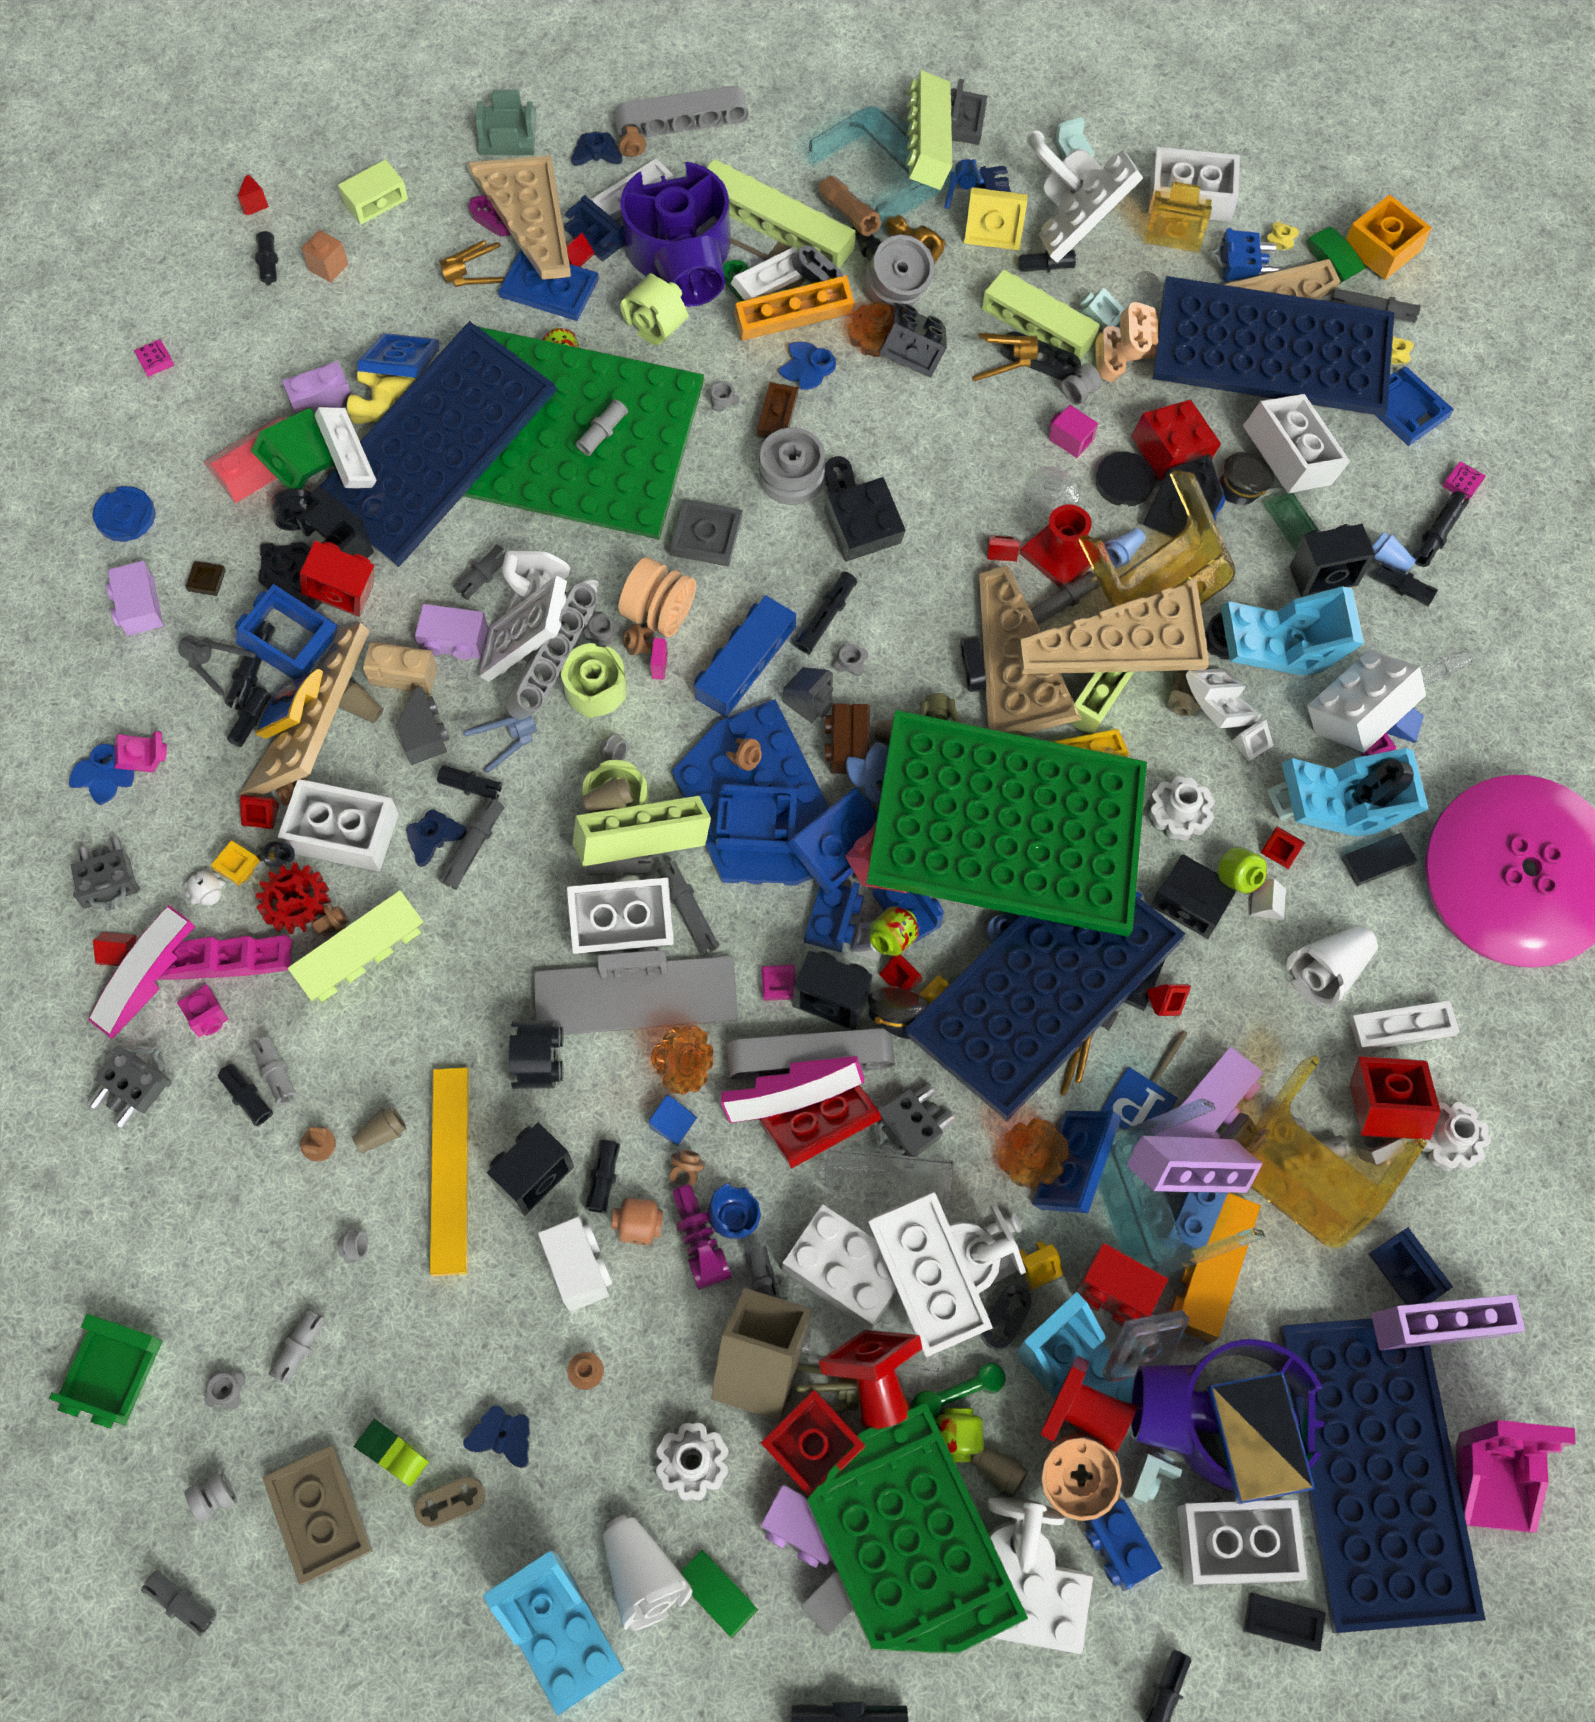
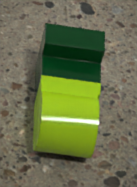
[353,1418,429,1487]

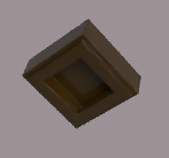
[185,561,226,596]

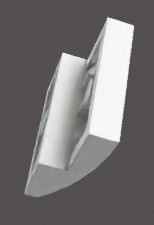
[1185,668,1261,728]

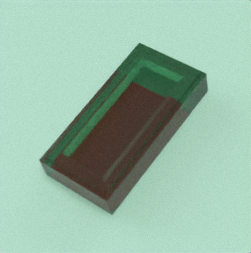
[1264,493,1319,552]

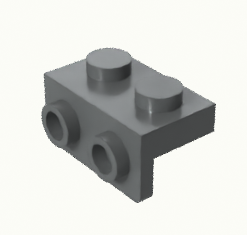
[951,78,988,145]

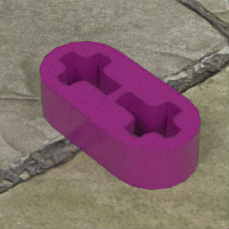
[469,195,511,237]

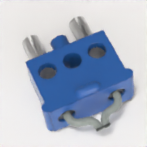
[1210,228,1278,282]

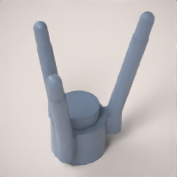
[463,716,537,773]

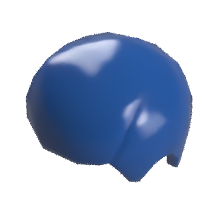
[707,1183,761,1239]

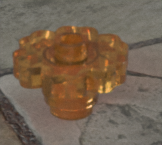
[848,302,893,357]
[651,1025,713,1095]
[998,1118,1070,1189]

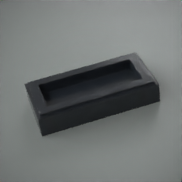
[1342,832,1417,886]
[1243,1592,1326,1652]

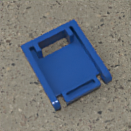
[1375,366,1454,447]
[715,784,797,854]

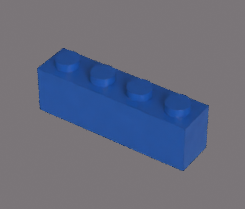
[694,595,796,718]

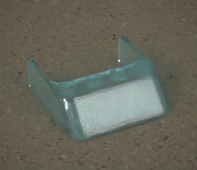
[809,106,955,232]
[1098,1098,1265,1276]

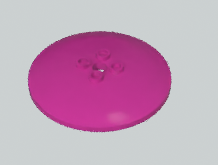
[1425,775,1595,968]

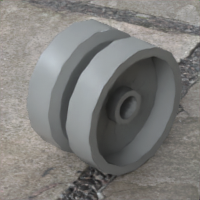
[864,235,934,310]
[759,427,825,505]

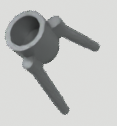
[178,635,256,696]

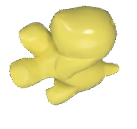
[347,371,422,424]

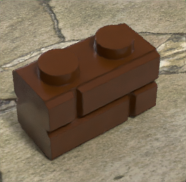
[824,703,870,774]

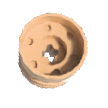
[618,557,696,638]
[1042,1432,1122,1521]

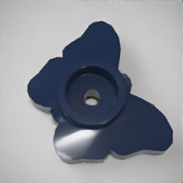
[571,131,623,166]
[406,810,467,867]
[463,1406,531,1468]

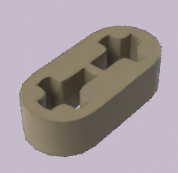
[414,1477,486,1528]

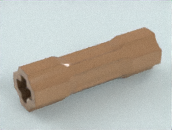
[818,175,882,236]

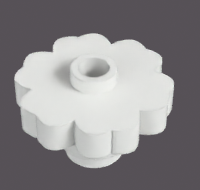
[1149,776,1215,841]
[1418,1102,1491,1172]
[656,1423,729,1501]

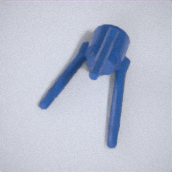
[944,159,984,209]

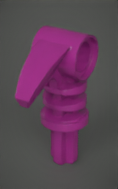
[672,1185,732,1290]

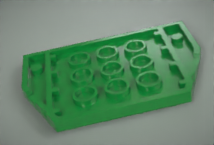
[807,1403,1028,1654]

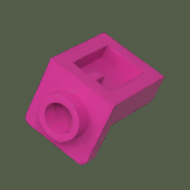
[114,731,167,772]
[177,985,229,1038]

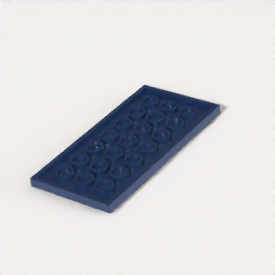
[1152,276,1395,416]
[320,321,557,567]
[905,896,1186,1121]
[1280,1318,1486,1634]

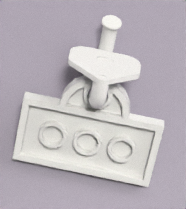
[1027,130,1143,263]
[479,551,599,682]
[867,1191,1026,1357]
[987,1497,1093,1654]

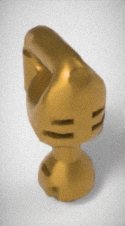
[885,214,946,265]

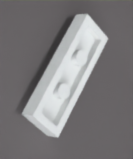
[591,158,674,220]
[731,246,808,300]
[314,407,376,488]
[1349,1000,1460,1051]

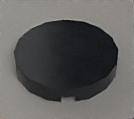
[1096,451,1156,507]

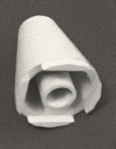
[1286,926,1378,1008]
[602,1515,692,1631]

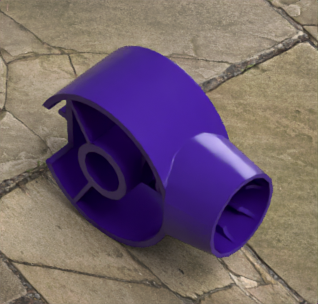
[620,161,731,307]
[1131,1339,1324,1492]

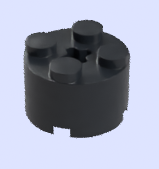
[509,1020,564,1089]

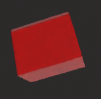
[237,175,269,215]
[566,233,594,267]
[987,535,1020,562]
[240,795,280,829]
[1260,826,1305,869]
[93,932,137,966]
[879,954,922,998]
[1147,984,1191,1016]

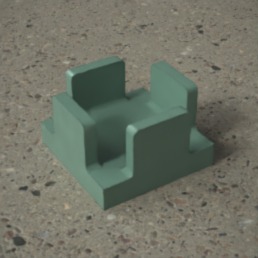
[476,90,537,155]

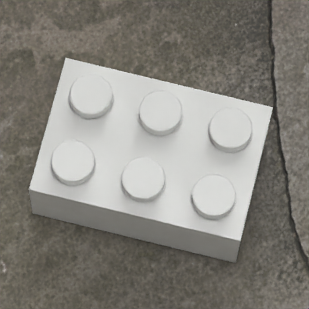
[1148,147,1240,222]
[1243,394,1350,493]
[1307,649,1426,753]
[278,779,399,872]
[567,878,675,954]
[782,1204,898,1330]
[1177,1500,1308,1585]

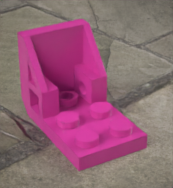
[1456,1420,1576,1533]

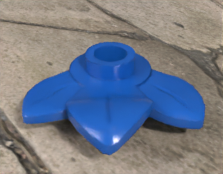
[779,342,836,390]
[69,744,135,805]

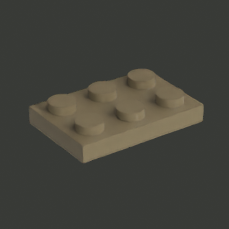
[262,1445,373,1585]

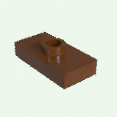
[757,382,798,438]

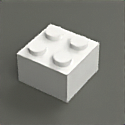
[538,1217,613,1312]

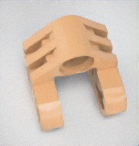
[1095,302,1159,382]

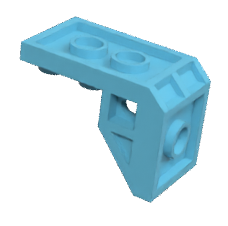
[1221,586,1364,676]
[1282,748,1429,836]
[1016,1292,1134,1434]
[483,1550,625,1716]

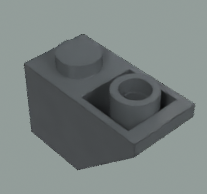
[783,667,834,723]
[396,687,449,765]

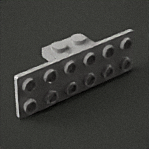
[534,947,738,1035]

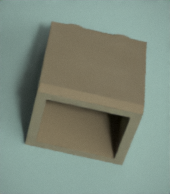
[711,1288,813,1421]

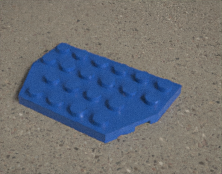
[672,699,829,886]

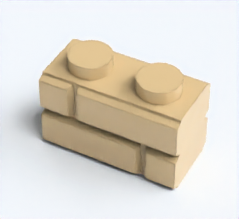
[363,642,438,694]

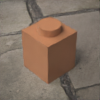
[301,229,348,283]

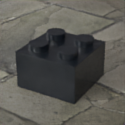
[824,476,906,562]
[1289,523,1375,597]
[793,950,873,1030]
[487,1122,574,1217]

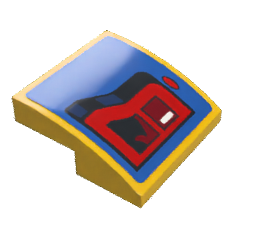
[255,669,323,739]

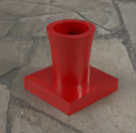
[1020,504,1104,588]
[819,1329,923,1429]
[1040,1355,1138,1454]

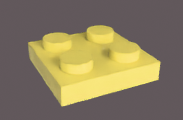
[964,188,1028,250]

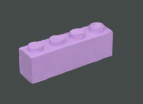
[1156,1046,1264,1139]
[1126,1136,1263,1193]
[1371,1295,1525,1350]

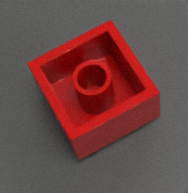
[1131,399,1221,481]
[300,540,375,617]
[1349,1056,1441,1140]
[1074,1242,1168,1329]
[761,1390,866,1497]

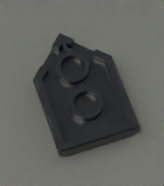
[1143,453,1224,549]
[258,542,322,610]

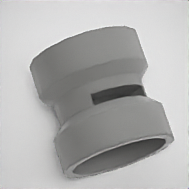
[1061,364,1102,405]
[184,1470,237,1523]

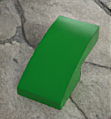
[1306,226,1366,284]
[680,1550,759,1638]

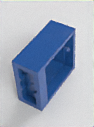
[234,584,338,680]

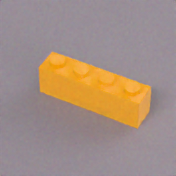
[734,275,854,341]
[1169,1192,1261,1343]

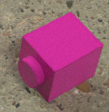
[1049,405,1098,458]

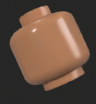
[611,1197,663,1245]

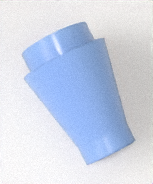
[1103,528,1146,568]
[1372,532,1416,573]

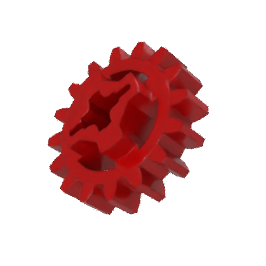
[255,863,331,934]

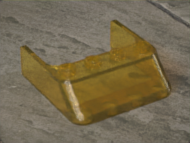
[1078,470,1235,607]
[1242,1055,1427,1248]

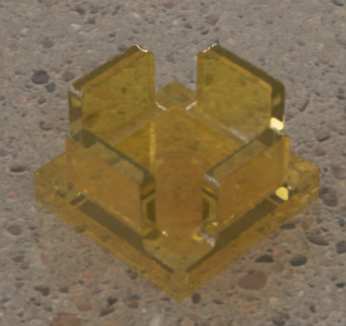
[1144,182,1212,253]

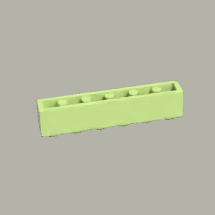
[906,70,952,190]
[707,159,856,268]

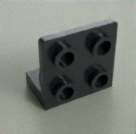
[879,303,947,377]
[1151,855,1236,939]

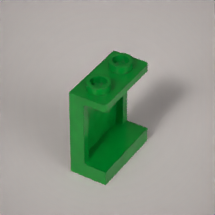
[251,407,336,489]
[49,1313,163,1429]

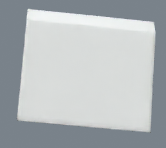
[1232,719,1274,761]
[1250,879,1286,920]
[851,922,881,961]

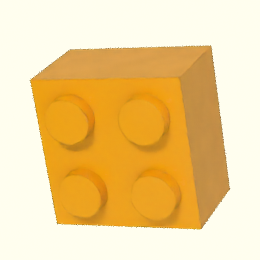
[1346,194,1432,280]

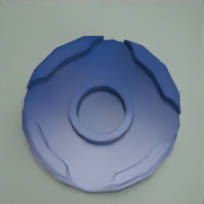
[92,486,156,542]

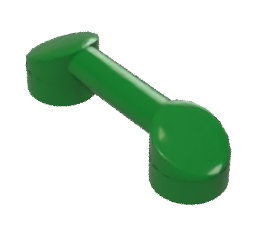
[911,1363,1006,1419]

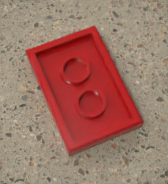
[760,1085,882,1169]

